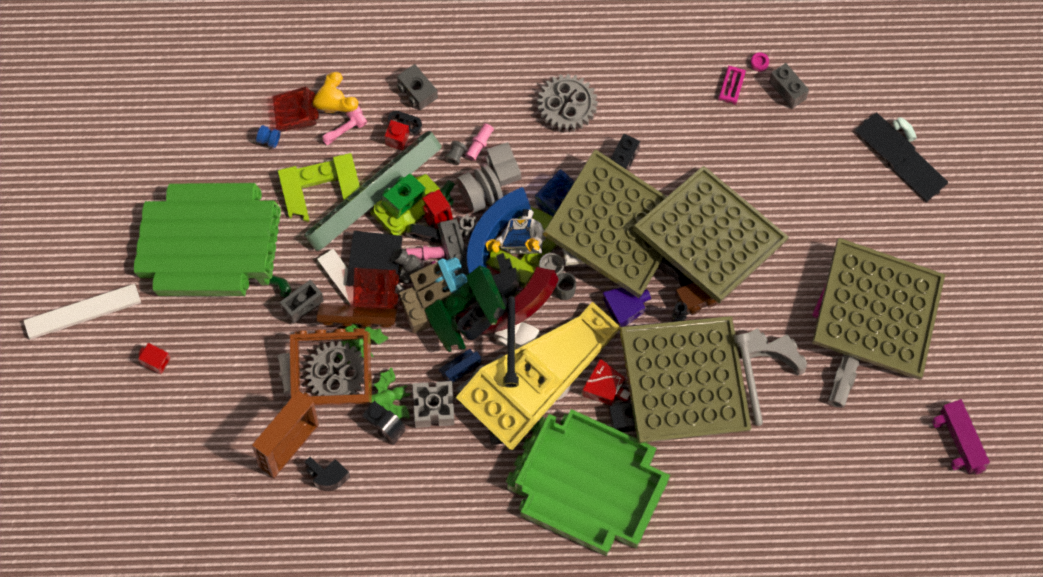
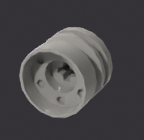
[456,164,503,213]

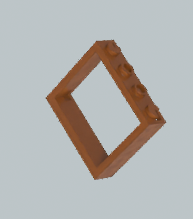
[290,328,372,405]
[252,390,319,478]

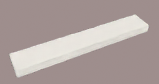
[24,284,141,340]

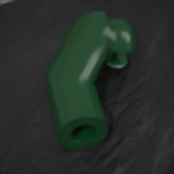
[440,180,455,206]
[269,275,292,298]

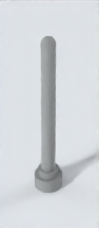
[734,333,763,426]

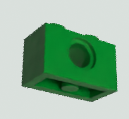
[381,173,426,219]

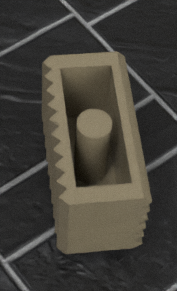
[399,287,430,334]

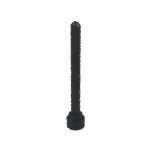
[503,296,519,388]

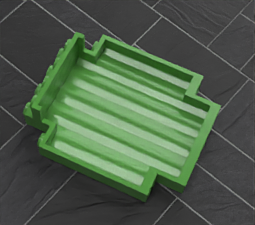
[134,183,281,296]
[506,409,670,556]

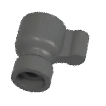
[392,248,424,284]

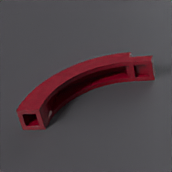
[454,267,559,334]

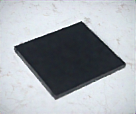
[346,231,403,291]

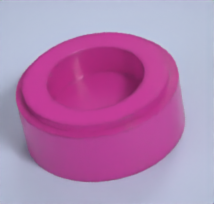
[750,52,769,72]

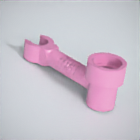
[322,106,367,146]

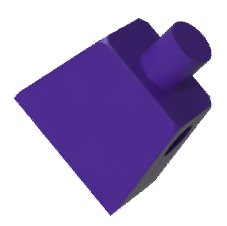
[603,287,651,327]

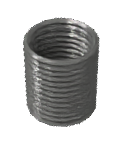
[555,273,576,300]

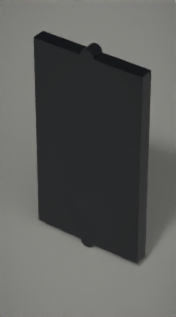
[855,112,916,168]
[887,150,949,203]

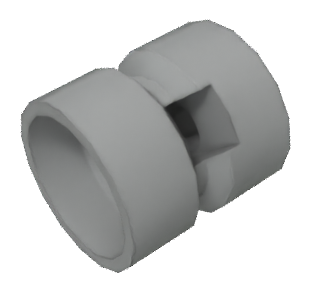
[539,253,564,276]

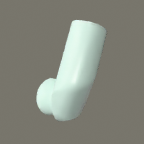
[892,117,917,142]

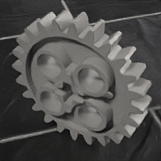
[537,74,598,132]
[305,341,364,396]

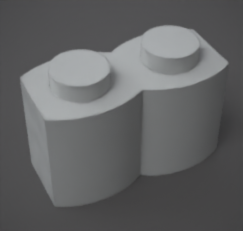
[485,142,521,186]

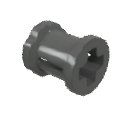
[444,141,467,165]

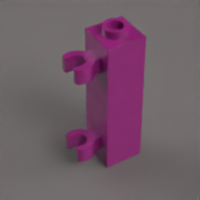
[931,399,990,475]

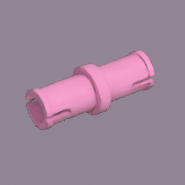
[465,123,494,161]
[406,245,446,261]

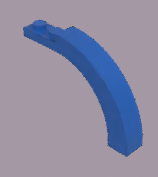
[467,187,531,274]

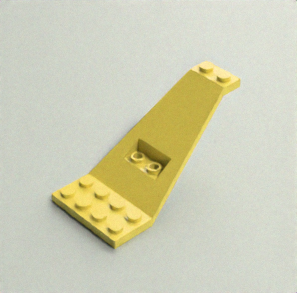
[456,302,621,450]

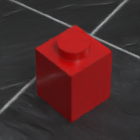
[385,120,409,151]
[138,343,171,375]

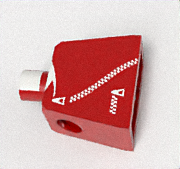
[582,359,630,406]

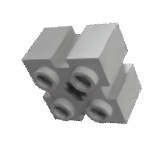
[413,381,454,428]

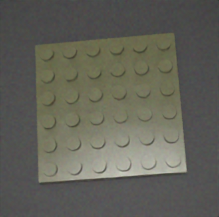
[542,149,667,298]
[632,165,789,304]
[812,238,945,380]
[620,316,752,444]

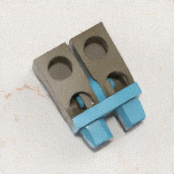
[410,258,468,309]

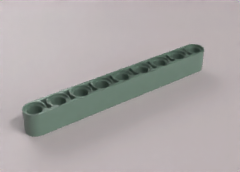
[304,131,442,251]

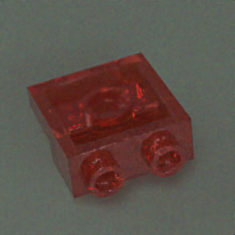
[272,86,319,132]
[353,268,399,309]

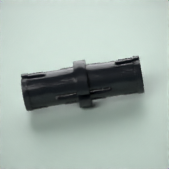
[672,302,688,322]

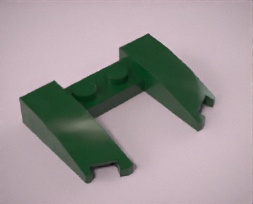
[425,265,505,352]

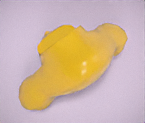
[313,72,359,113]

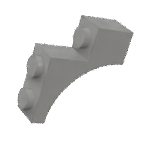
[737,328,807,376]

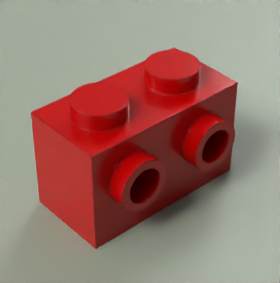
[422,189,453,229]

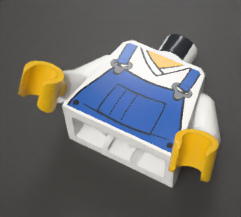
[486,209,546,254]

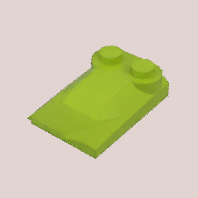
[370,174,440,236]

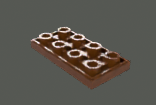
[317,304,397,328]

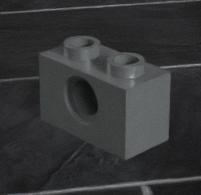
[769,63,809,109]
[397,64,438,110]
[280,279,324,324]

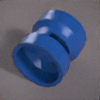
[256,125,281,148]

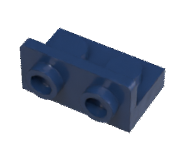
[439,349,481,383]

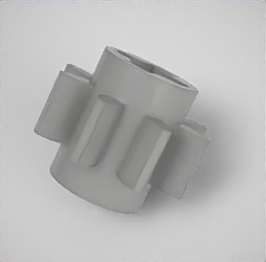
[458,214,477,239]

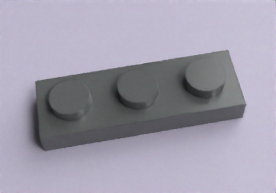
[437,219,469,276]

